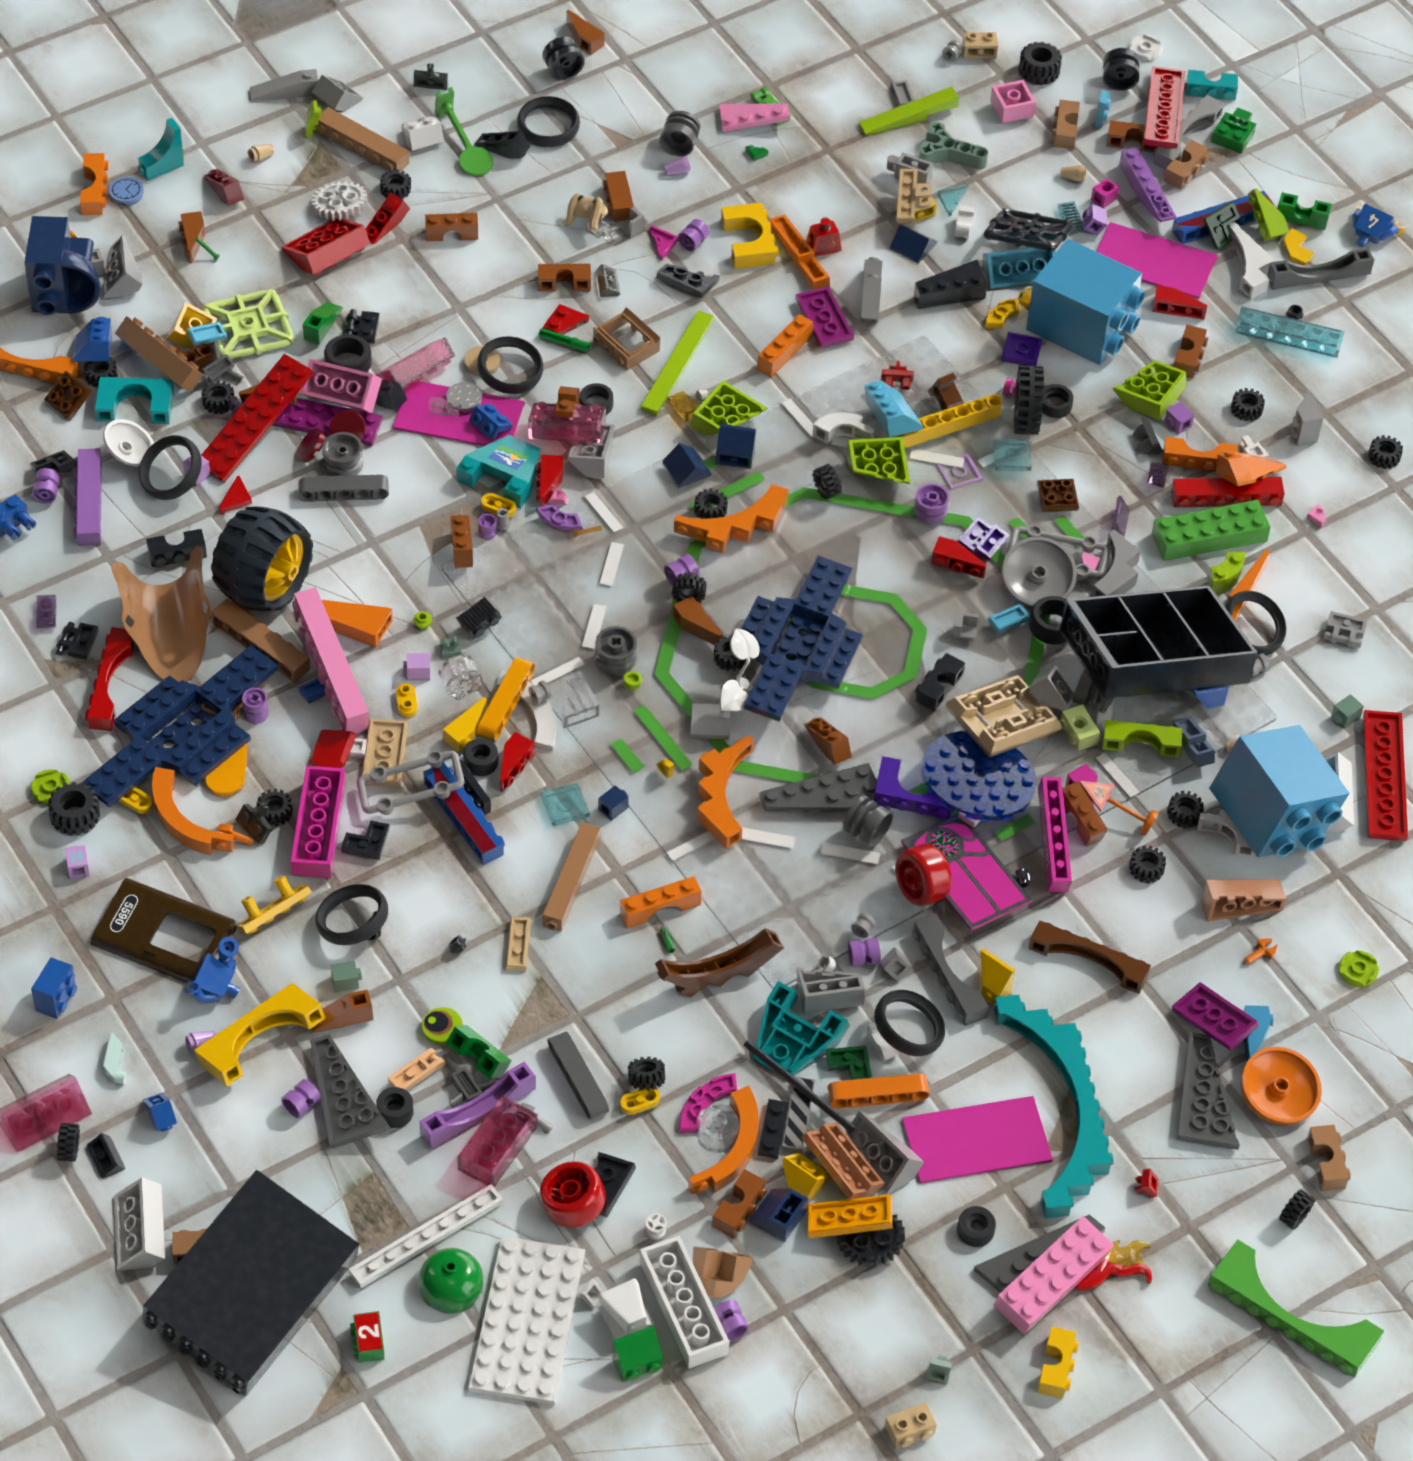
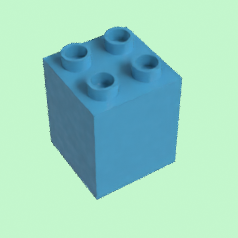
[1026,239,1146,365]
[1209,725,1350,858]

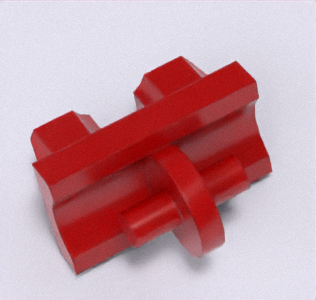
[881,360,914,390]

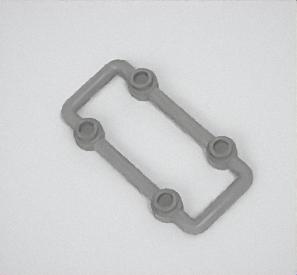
[1007,525,1110,581]
[357,750,464,815]

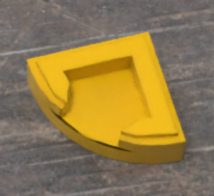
[656,759,674,779]

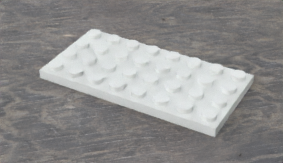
[469,1236,586,1405]

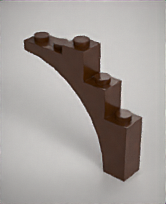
[655,928,784,997]

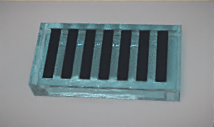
[1057,201,1084,232]

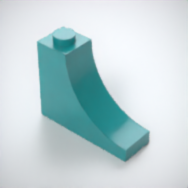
[137,118,184,180]

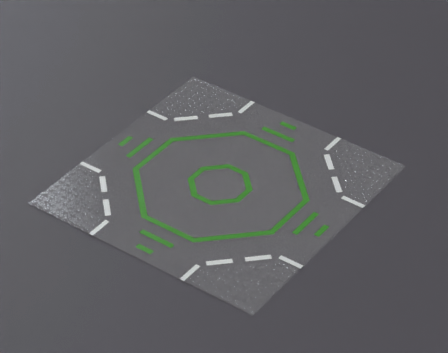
[441,336,1277,989]

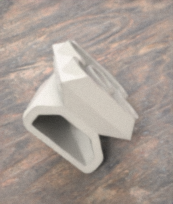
[598,1279,655,1339]

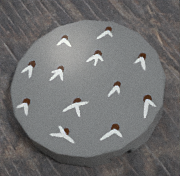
[446,382,482,413]

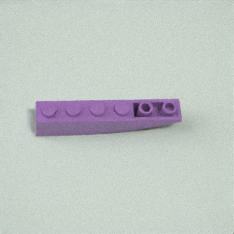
[1119,147,1177,223]

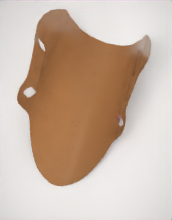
[111,546,211,682]

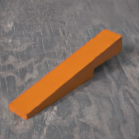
[769,214,830,290]
[1228,549,1270,622]

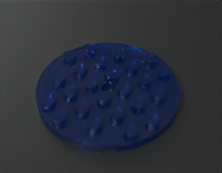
[921,731,1036,821]

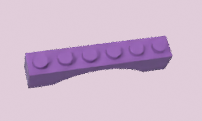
[419,1062,536,1149]

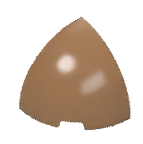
[693,1246,753,1298]

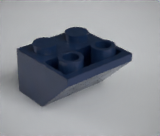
[715,424,756,469]
[749,1188,809,1242]

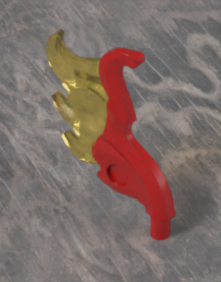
[1074,1240,1152,1291]

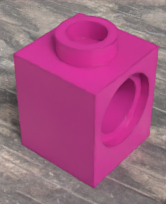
[1091,178,1119,209]

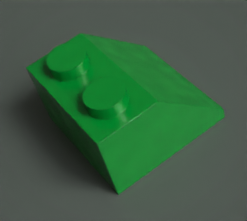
[612,1326,663,1382]

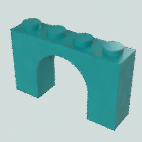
[95,377,174,424]

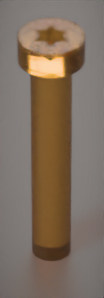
[572,526,602,537]

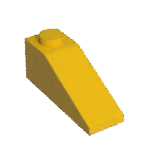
[443,697,487,754]

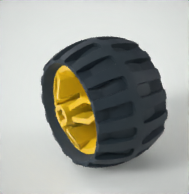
[211,506,313,611]

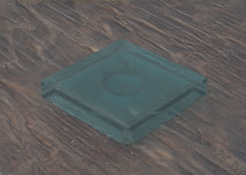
[993,439,1032,471]
[540,782,590,826]

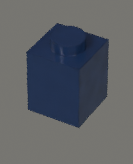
[598,785,629,821]

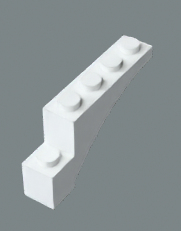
[1226,221,1274,299]

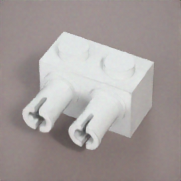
[401,117,444,151]

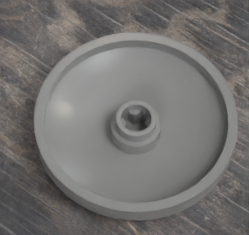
[1002,537,1077,608]

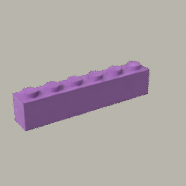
[73,448,102,546]

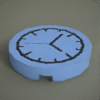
[109,177,144,205]

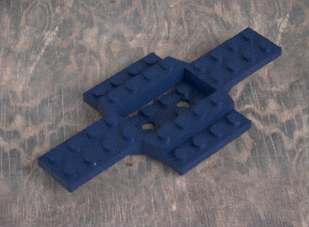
[741,555,863,722]
[81,645,278,808]

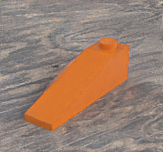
[1216,450,1287,486]

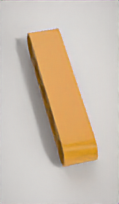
[477,657,535,741]

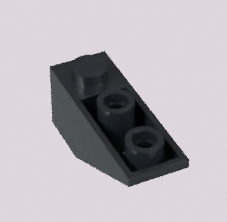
[375,380,407,410]

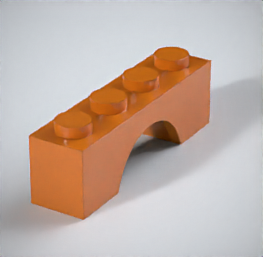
[80,153,109,215]
[1162,437,1238,471]
[620,876,702,929]

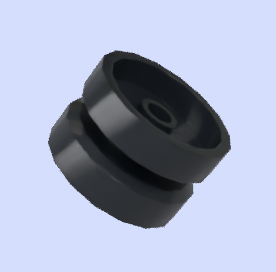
[542,36,585,80]
[1103,48,1140,91]

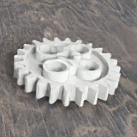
[311,181,368,221]

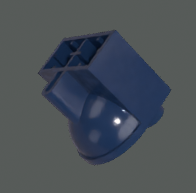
[24,216,101,315]

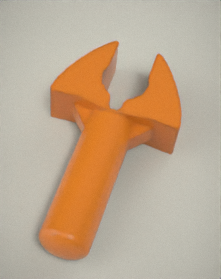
[216,824,253,845]
[1244,938,1277,965]

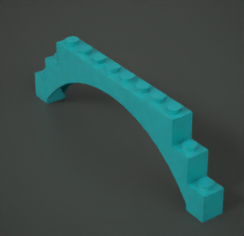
[993,994,1114,1219]

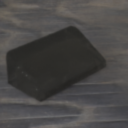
[595,264,620,297]

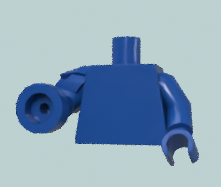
[185,937,240,1004]

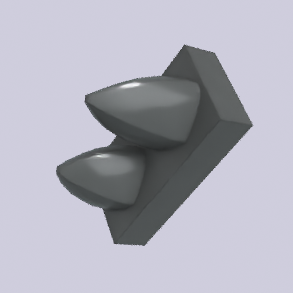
[1132,416,1163,455]

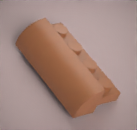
[802,1122,885,1199]

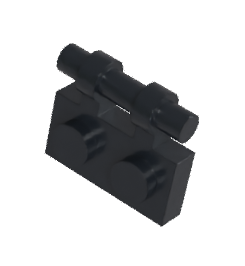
[344,309,380,343]
[55,622,99,660]

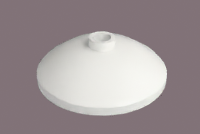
[103,419,154,466]

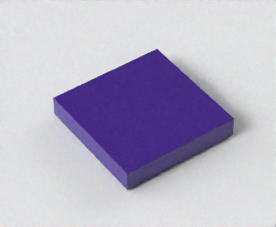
[1001,332,1043,366]

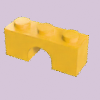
[1037,1326,1079,1398]

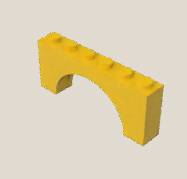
[194,983,325,1087]

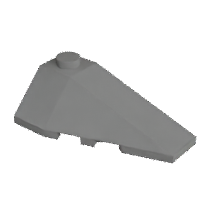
[250,69,318,101]
[102,235,142,298]
[568,424,615,479]
[851,1111,924,1193]

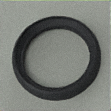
[517,96,580,147]
[477,336,544,394]
[139,435,202,500]
[1225,591,1287,655]
[315,884,388,945]
[874,990,946,1056]

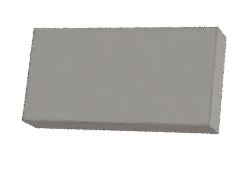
[891,80,915,107]

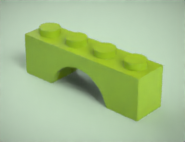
[1102,720,1182,758]

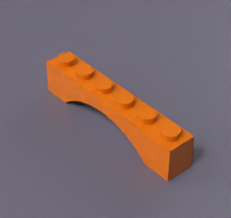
[0,348,79,383]

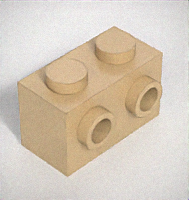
[962,32,998,59]
[884,1402,937,1449]

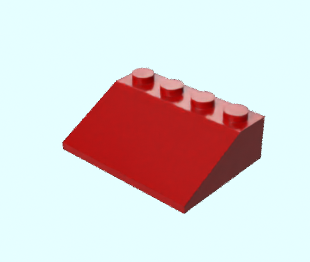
[281,218,370,275]

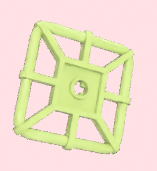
[202,289,295,359]

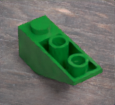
[303,302,343,345]

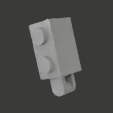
[886,152,934,184]

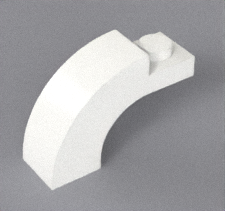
[812,412,875,444]
[1197,809,1255,858]

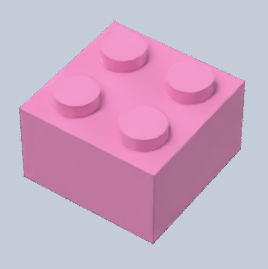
[990,80,1036,124]

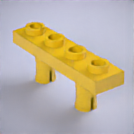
[237,875,312,935]

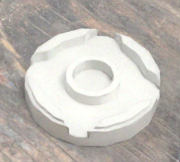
[1129,35,1162,61]

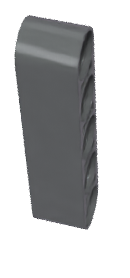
[298,474,389,502]
[547,1031,609,1120]

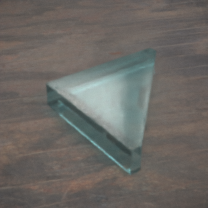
[937,184,968,216]

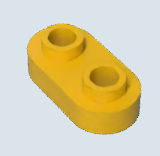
[481,493,516,518]
[396,683,418,718]
[118,787,153,814]
[620,1088,660,1115]

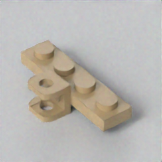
[897,169,932,223]

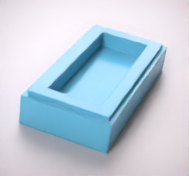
[187,322,227,346]
[988,604,1030,634]

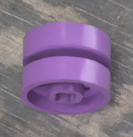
[914,483,949,524]

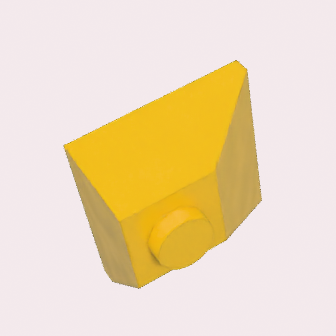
[167,302,217,348]
[976,948,1015,1005]
[782,1152,831,1200]

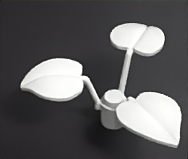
[720,629,759,712]

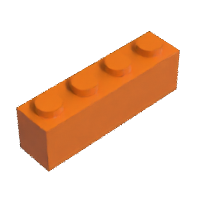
[757,314,814,378]

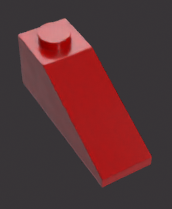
[1153,285,1207,320]

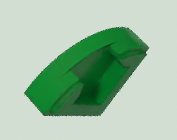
[745,145,769,161]

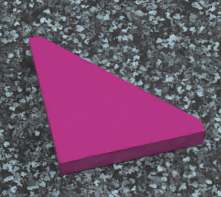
[650,225,678,261]

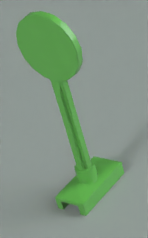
[434,87,493,176]

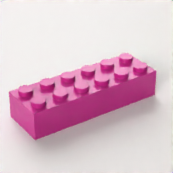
[291,766,346,878]

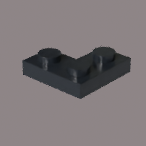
[30,450,77,473]
[341,820,390,860]

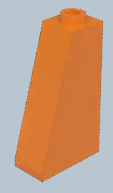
[322,600,393,647]

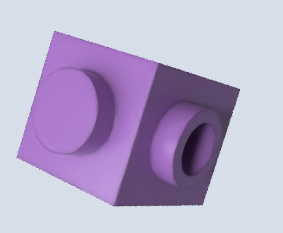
[1082,204,1108,235]
[1164,402,1194,435]

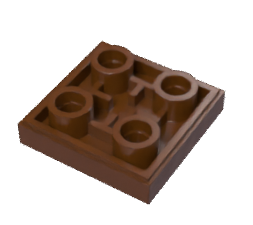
[44,371,92,421]
[1037,479,1079,512]

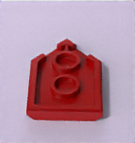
[308,729,356,768]

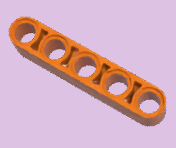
[827,1074,930,1109]

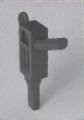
[194,341,244,388]
[442,1052,497,1108]

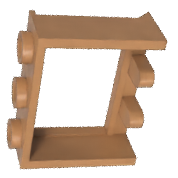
[593,307,660,370]

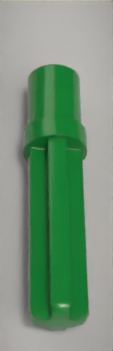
[538,329,591,353]

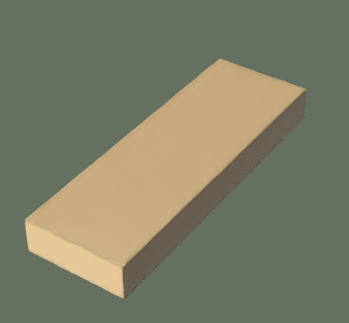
[506,916,531,972]

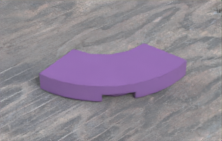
[536,504,583,532]

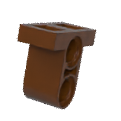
[175,343,214,371]
[928,372,964,411]

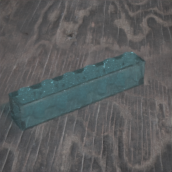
[1234,306,1345,358]

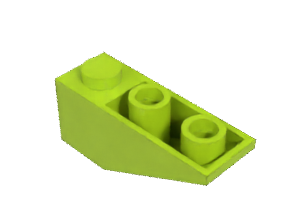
[1248,188,1289,241]

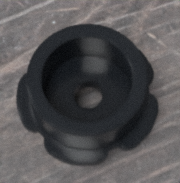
[1286,305,1304,321]
[448,935,467,954]

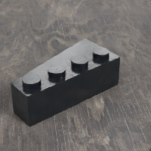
[913,259,987,309]

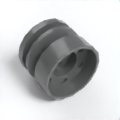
[659,111,701,157]
[1073,669,1114,714]
[842,795,894,848]

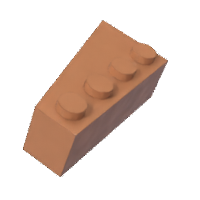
[1201,879,1286,922]

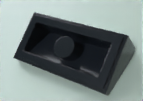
[86,1133,125,1178]

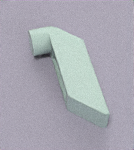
[103,1032,126,1084]

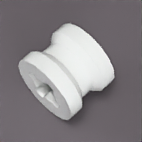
[645,1213,667,1240]

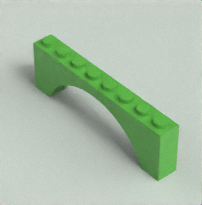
[1208,1239,1384,1377]

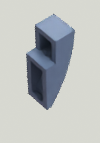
[1173,716,1215,768]

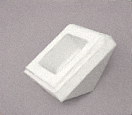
[580,1278,604,1309]

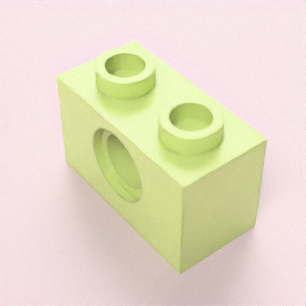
[1059,704,1100,751]

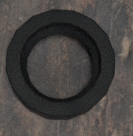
[580,383,613,417]
[1042,384,1073,418]

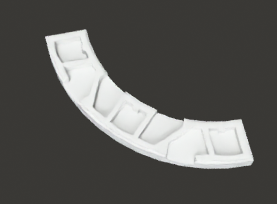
[497,670,556,750]

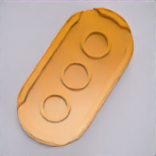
[206,744,248,797]

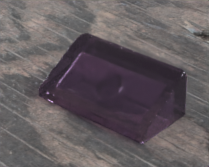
[1111,496,1129,536]

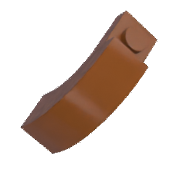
[555,386,580,419]

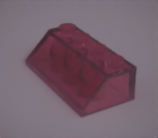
[375,337,456,390]
[0,1074,92,1152]

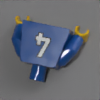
[1352,204,1405,247]

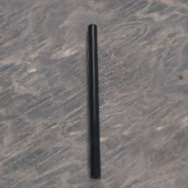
[743,1040,856,1133]

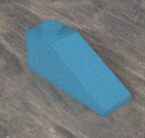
[1243,1005,1273,1062]

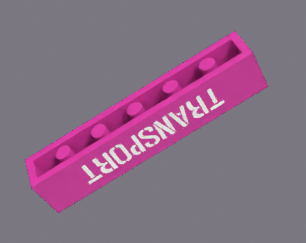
[1038,777,1072,892]

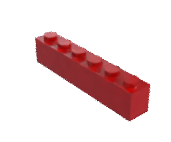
[1171,477,1285,508]

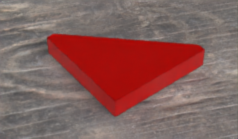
[219,475,252,514]

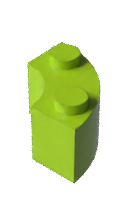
[1208,552,1245,595]

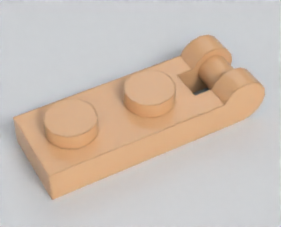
[388,1048,446,1091]

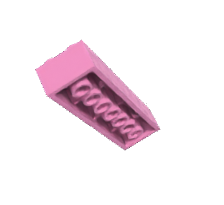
[292,587,369,735]

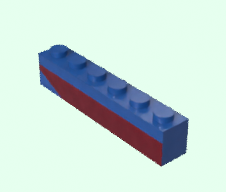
[1172,191,1274,244]
[423,762,505,865]

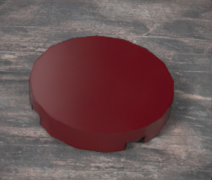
[330,410,366,441]
[297,428,325,463]

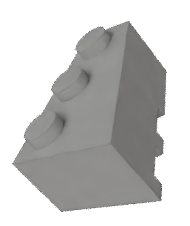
[796,967,865,1013]

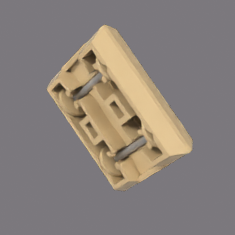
[946,675,1062,757]

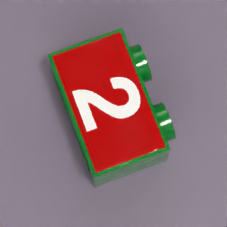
[350,1311,385,1363]

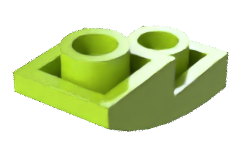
[305,100,322,138]

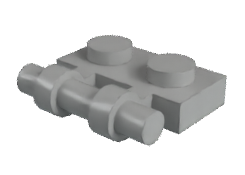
[1323,611,1367,648]

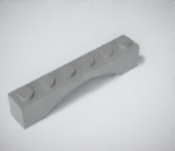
[1153,95,1224,170]

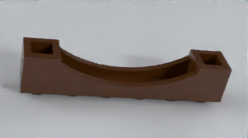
[1028,920,1151,994]

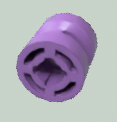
[478,514,497,540]

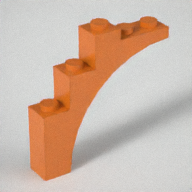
[674,484,789,553]
[697,735,754,849]

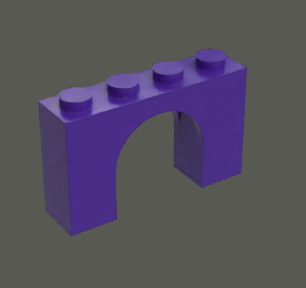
[873,756,959,819]

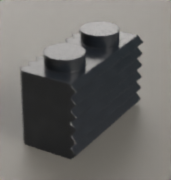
[456,596,502,640]

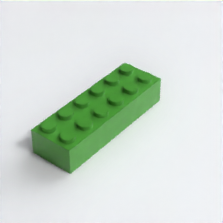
[1151,500,1271,561]

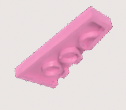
[719,104,790,132]

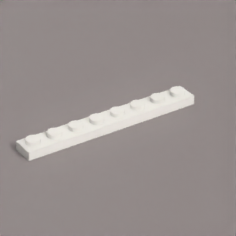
[349,1184,503,1289]

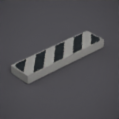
[782,1076,815,1153]

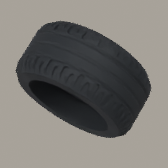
[324,334,372,372]
[1029,596,1067,645]

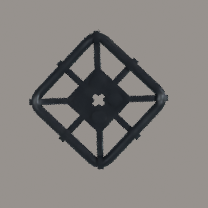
[983,208,1072,252]

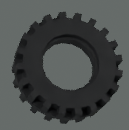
[1013,365,1044,435]

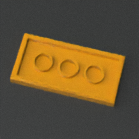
[807,1194,893,1238]

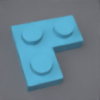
[1095,91,1112,128]

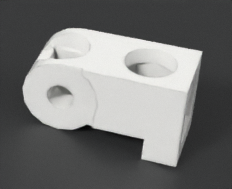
[954,205,975,239]
[867,1022,899,1061]

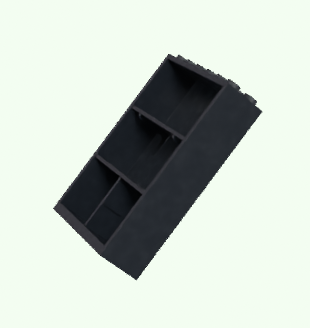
[1059,586,1258,699]
[142,1169,360,1396]

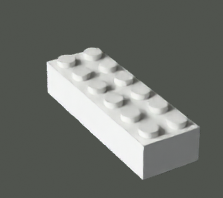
[639,1235,729,1369]

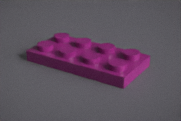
[795,286,854,348]
[1172,982,1259,1051]

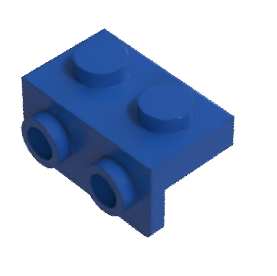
[469,404,513,441]

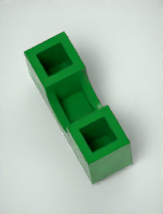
[1277,192,1332,230]
[445,1025,512,1079]

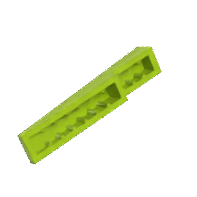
[859,86,959,136]

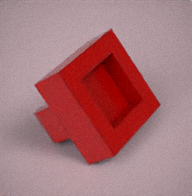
[1134,1169,1159,1198]

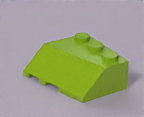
[1113,360,1186,420]
[690,380,767,435]
[846,437,910,484]

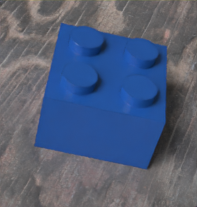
[31,957,77,1019]

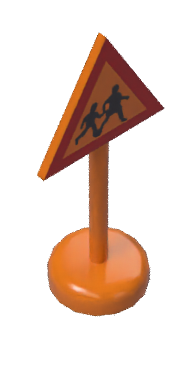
[1079,781,1159,836]

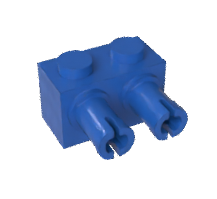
[0,494,36,540]

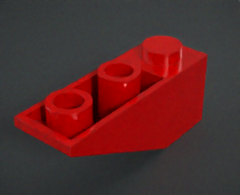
[365,193,410,244]
[536,455,563,507]
[931,536,987,579]
[500,732,536,793]

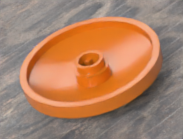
[1240,1047,1322,1126]

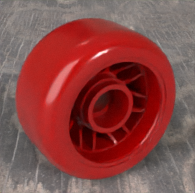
[895,844,952,906]
[539,1161,606,1228]

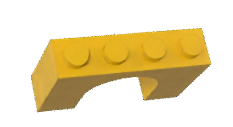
[721,202,779,269]

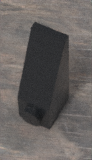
[474,131,530,159]

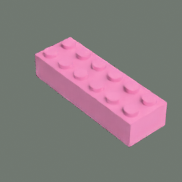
[993,1216,1114,1335]

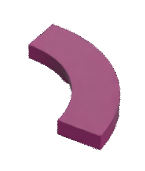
[679,1073,737,1134]

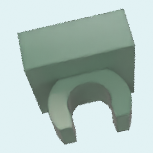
[440,636,461,659]
[926,1355,952,1384]

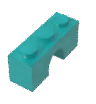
[1186,70,1238,100]

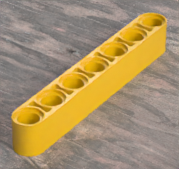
[889,394,1003,448]

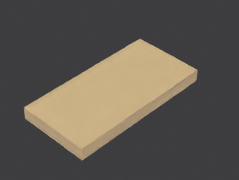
[362,719,408,787]

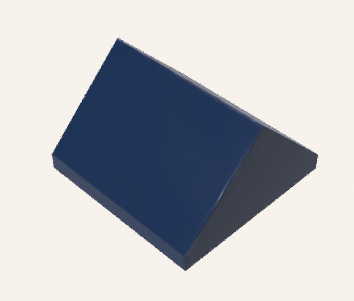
[889,224,937,263]
[662,443,712,488]

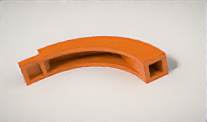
[152,767,234,855]
[688,1085,759,1194]

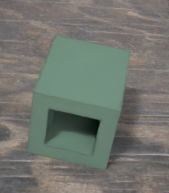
[1331,694,1364,729]
[331,961,362,992]

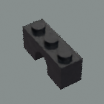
[146,529,207,567]
[915,653,966,711]

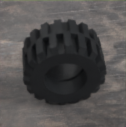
[1018,42,1062,85]
[48,782,100,836]

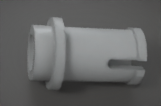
[496,508,510,531]

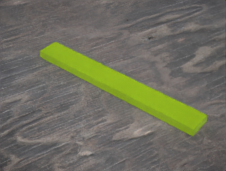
[641,310,714,415]

